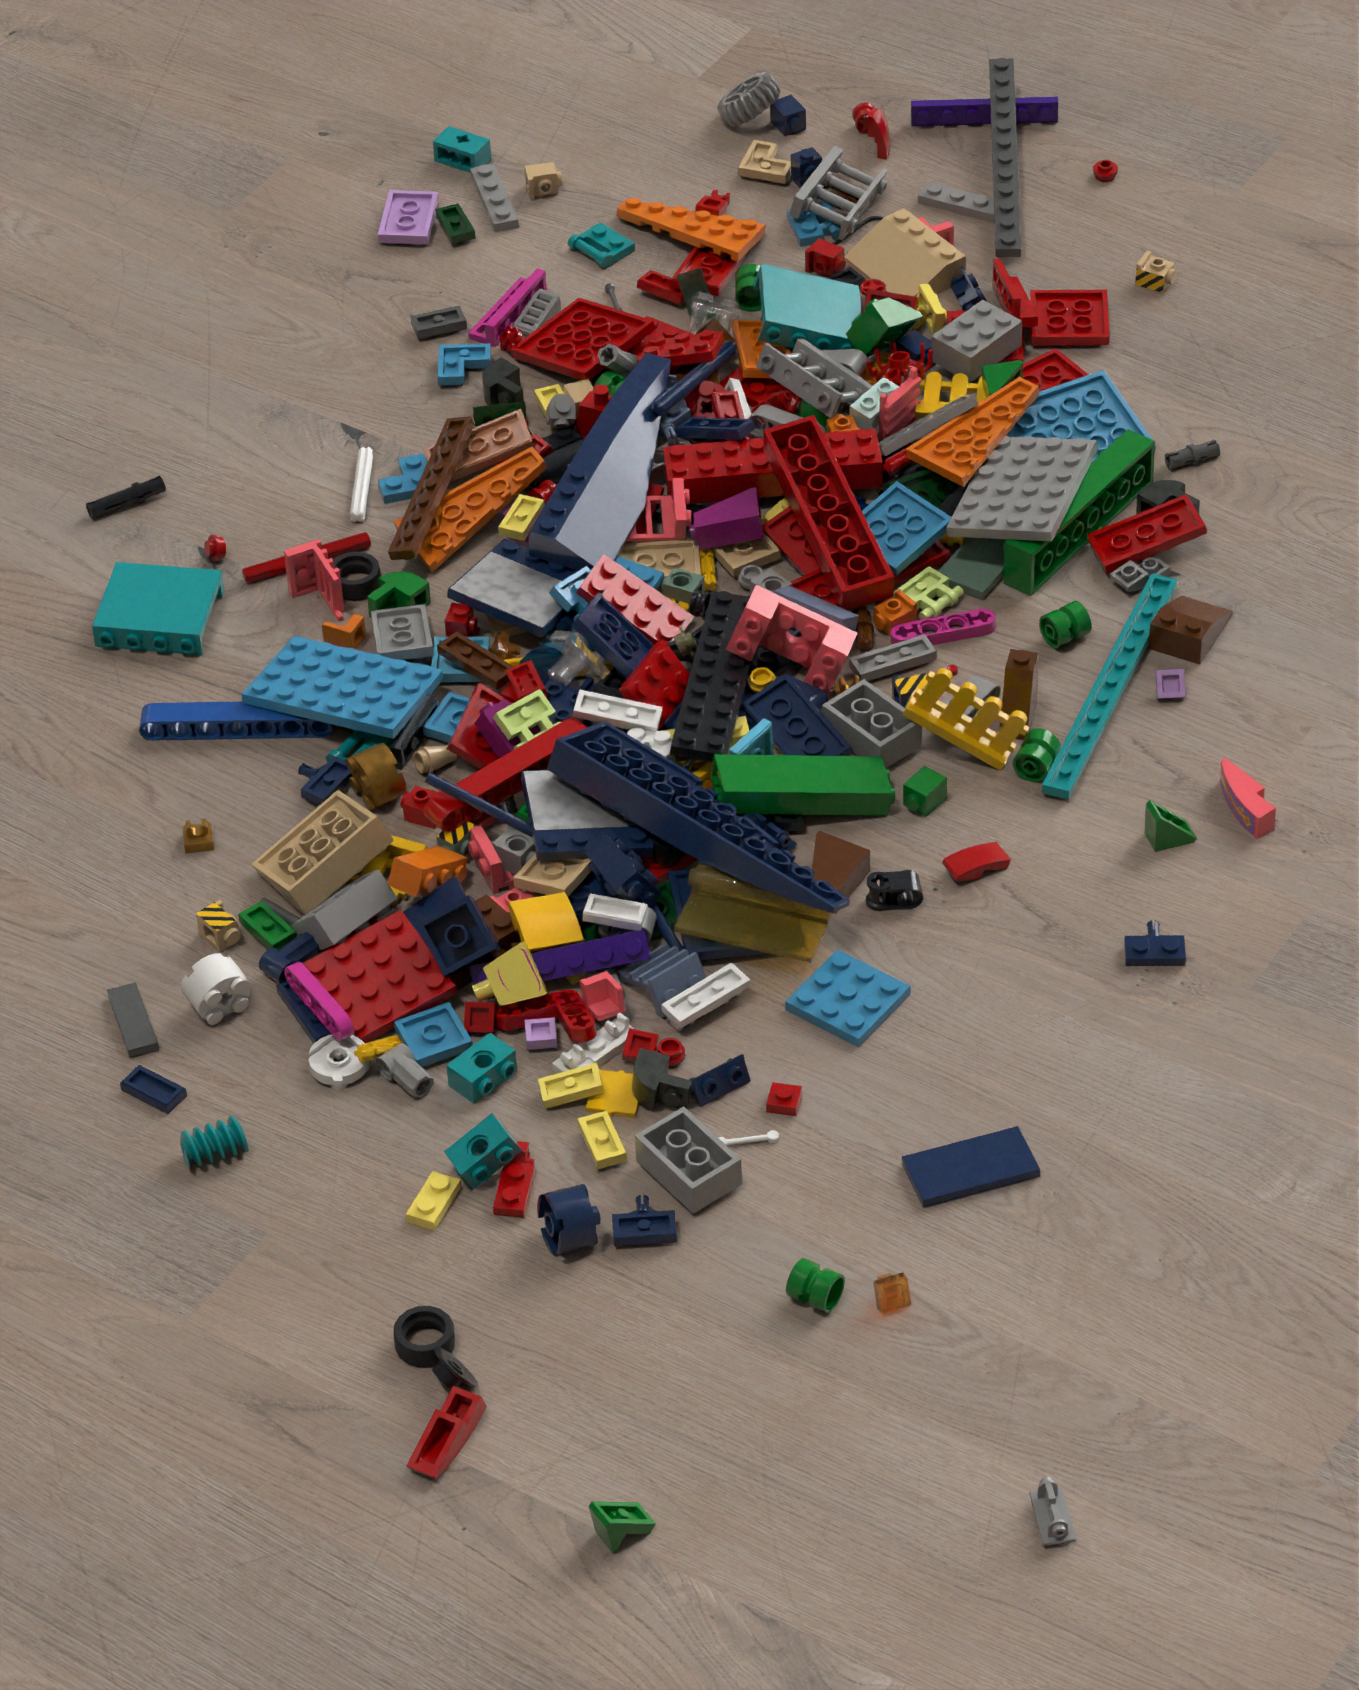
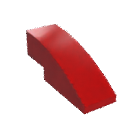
[406,1385,487,1479]

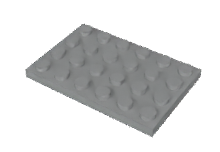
[946,436,1098,541]

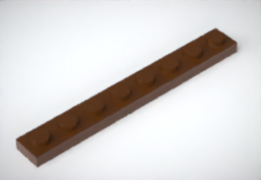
[388,416,475,560]

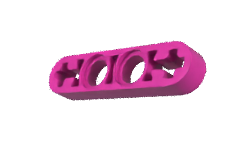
[891,609,995,645]
[284,961,354,1041]

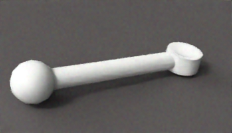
[719,1130,779,1146]

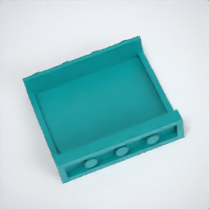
[753,264,862,350]
[92,562,225,655]

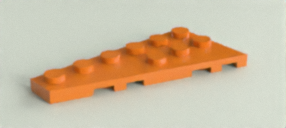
[617,198,766,262]
[906,377,1039,487]
[393,446,547,573]

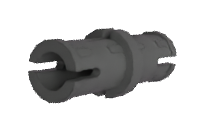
[1165,440,1220,470]

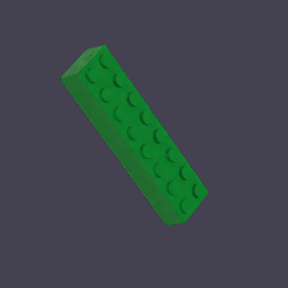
[1003,429,1155,596]

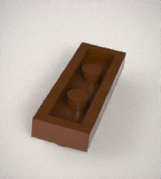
[437,631,514,690]

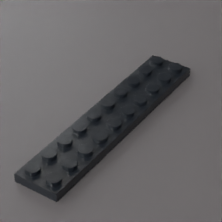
[670,591,753,762]

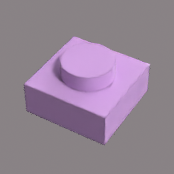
[1155,669,1186,699]
[525,1017,557,1050]

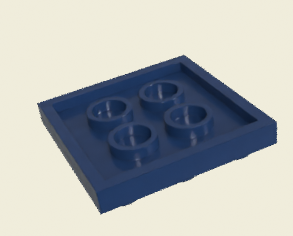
[571,593,654,679]

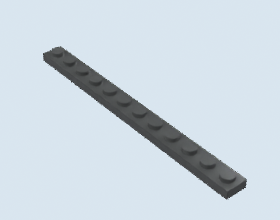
[989,58,1021,257]

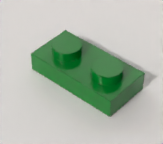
[238,901,297,950]

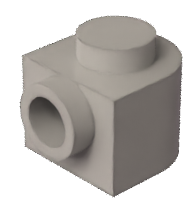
[546,394,576,429]

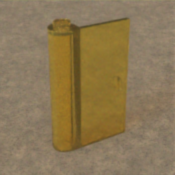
[674,864,833,963]

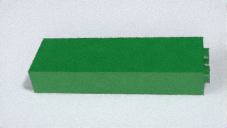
[710,754,895,815]

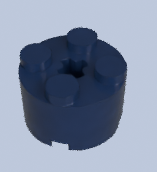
[537,1184,601,1254]

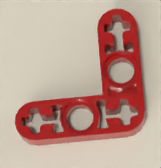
[495,990,597,1043]

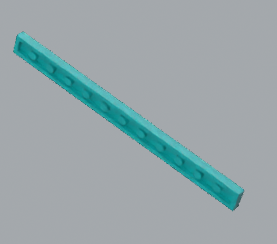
[1042,573,1178,800]

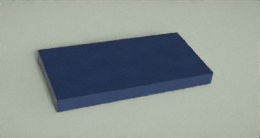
[741,673,854,756]
[902,1126,1040,1207]

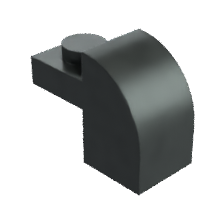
[482,357,524,405]
[1136,480,1200,514]
[632,1048,692,1110]

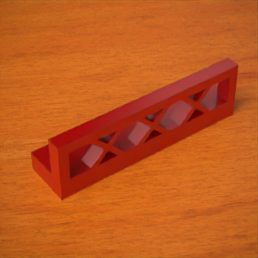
[992,258,1038,327]

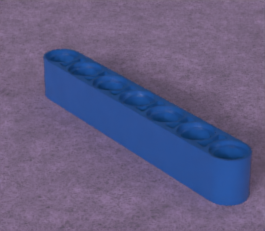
[139,701,333,741]

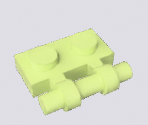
[893,566,964,620]
[493,689,561,749]

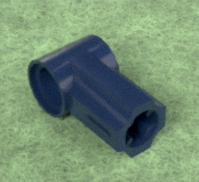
[259,932,320,984]

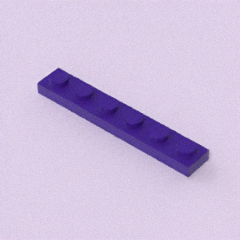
[911,97,1058,127]
[469,929,651,996]

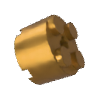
[345,743,407,811]

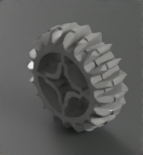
[717,72,781,127]

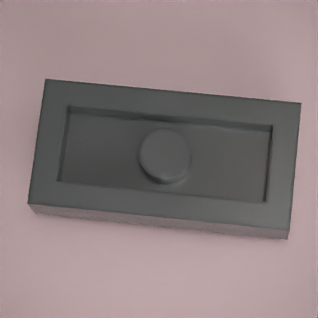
[410,305,467,339]

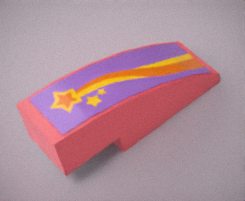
[1220,757,1276,839]

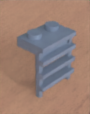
[616,943,706,1017]

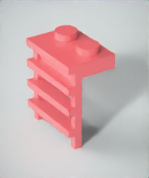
[877,366,922,441]
[626,478,691,543]
[284,539,344,622]
[468,825,515,895]

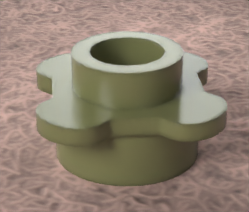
[674,626,697,658]

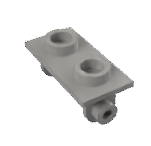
[1029,1477,1076,1546]

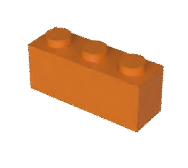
[387,846,468,897]

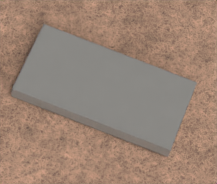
[879,394,978,456]

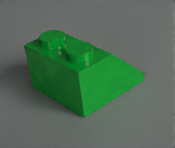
[846,297,923,357]

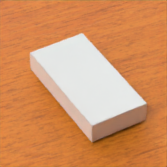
[583,894,648,931]

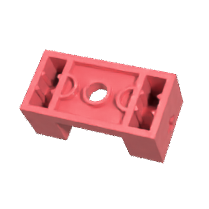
[725,585,857,696]

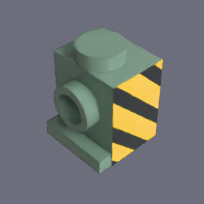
[436,822,476,857]

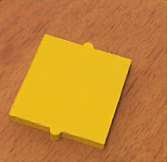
[585,1069,639,1118]

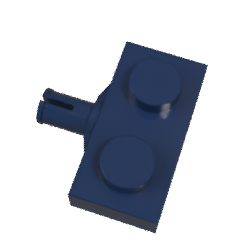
[298,756,353,805]
[1124,920,1186,966]
[612,1195,677,1246]

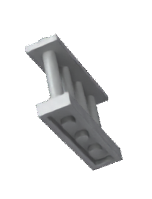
[789,145,888,241]
[756,339,872,418]

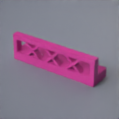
[468,269,547,347]

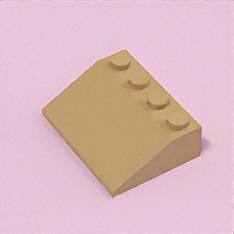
[844,208,966,297]
[251,790,394,915]

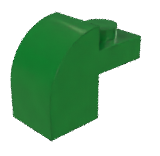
[367,571,431,618]

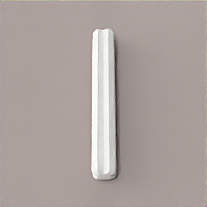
[350,447,373,523]

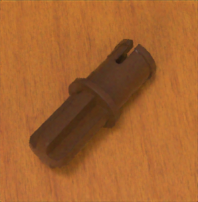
[852,606,874,651]

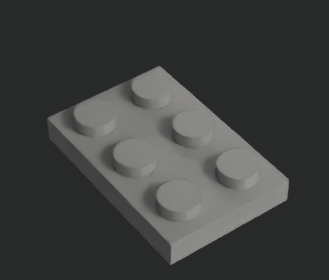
[371,604,434,660]

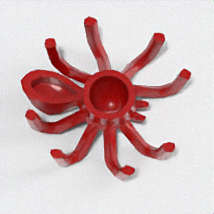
[865,341,933,386]

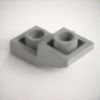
[1110,555,1171,592]

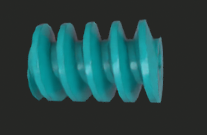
[180,1116,249,1169]

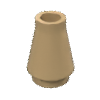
[413,745,457,774]

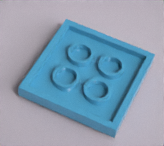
[862,481,952,575]
[785,949,911,1047]

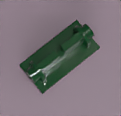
[473,402,527,427]

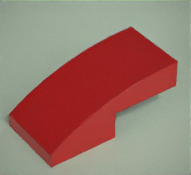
[942,842,1011,881]

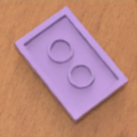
[378,190,439,245]

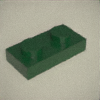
[435,203,476,245]

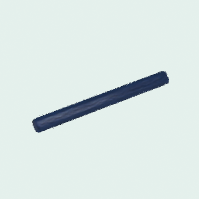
[651,341,738,416]

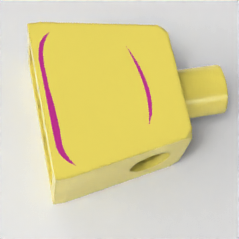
[472,941,548,1006]

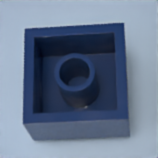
[416,895,501,977]

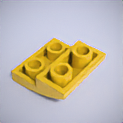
[508,892,584,953]

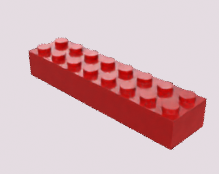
[763,415,894,611]
[663,428,883,504]

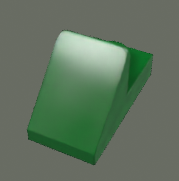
[588,1501,656,1553]

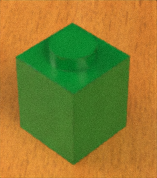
[903,766,947,817]

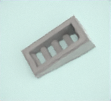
[512,289,561,336]

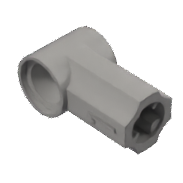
[597,344,639,379]
[375,1043,434,1098]

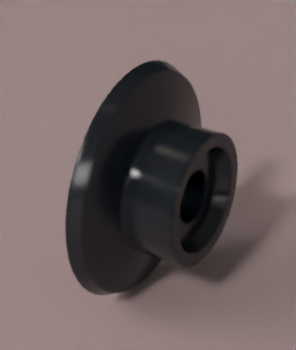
[432,1345,478,1389]

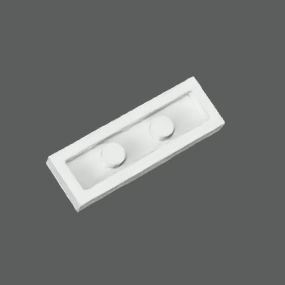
[573,690,663,732]
[661,962,750,1032]
[552,1012,635,1073]

